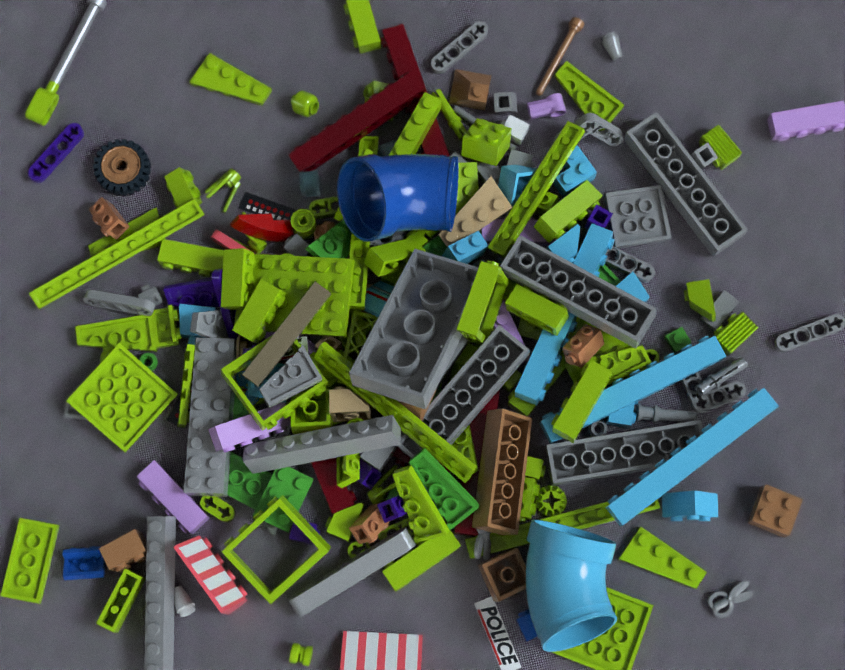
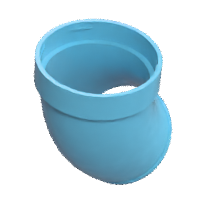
[526,519,617,652]

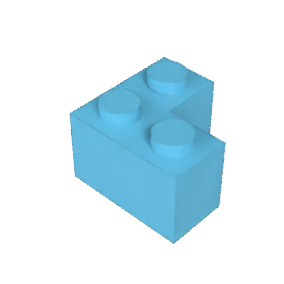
[554,145,597,198]
[662,491,718,522]

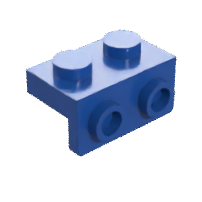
[62,546,105,581]

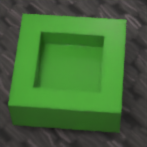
[665,327,692,354]

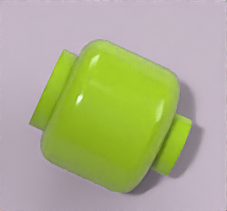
[291,90,319,117]

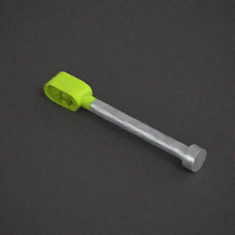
[25,0,107,126]

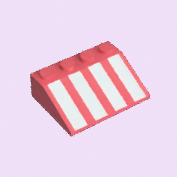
[173,536,248,615]
[340,631,423,670]

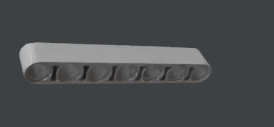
[288,527,416,617]

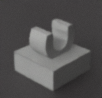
[138,284,163,306]

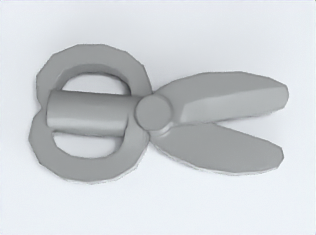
[474,529,491,560]
[708,581,754,618]

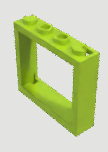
[457,260,509,345]
[221,334,328,431]
[222,495,331,604]

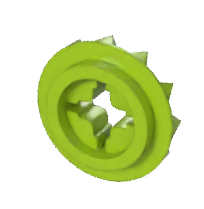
[535,485,567,517]

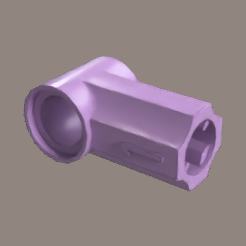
[527,93,566,119]

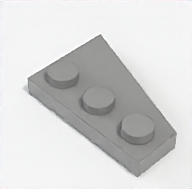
[190,310,232,338]
[260,345,322,408]

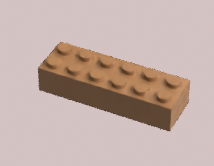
[472,408,532,535]

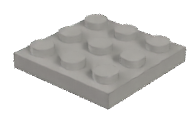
[605,185,672,248]

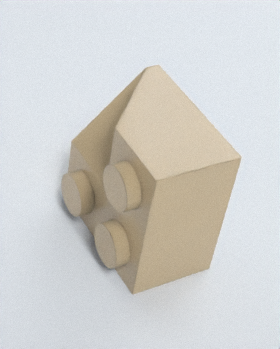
[329,386,372,422]

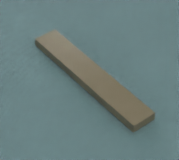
[242,282,331,387]

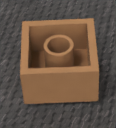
[747,484,803,538]
[99,529,147,573]
[478,548,526,602]

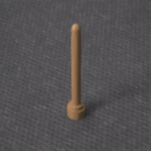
[536,17,585,96]

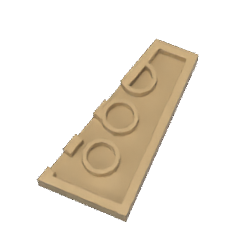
[439,176,513,247]

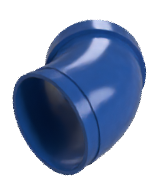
[337,154,459,242]

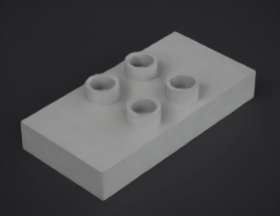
[349,249,479,410]

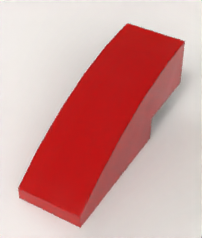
[230,213,294,242]

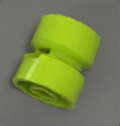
[291,209,317,240]

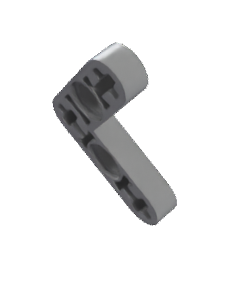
[553,113,623,146]
[681,372,746,413]

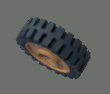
[93,139,151,196]

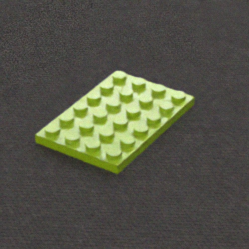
[234,254,355,337]

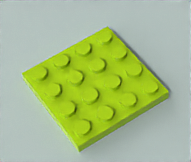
[66,343,178,453]
[552,587,654,670]

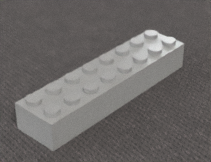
[624,112,748,257]
[500,235,657,349]
[397,325,530,461]
[184,338,237,497]
[545,420,703,486]

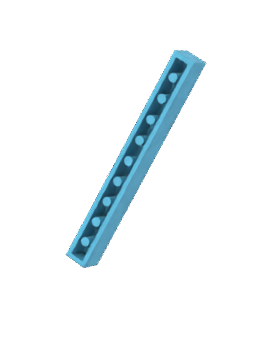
[515,224,615,406]
[540,336,726,444]
[606,388,779,527]

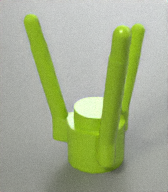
[205,168,241,213]
[230,212,267,254]
[367,465,398,505]

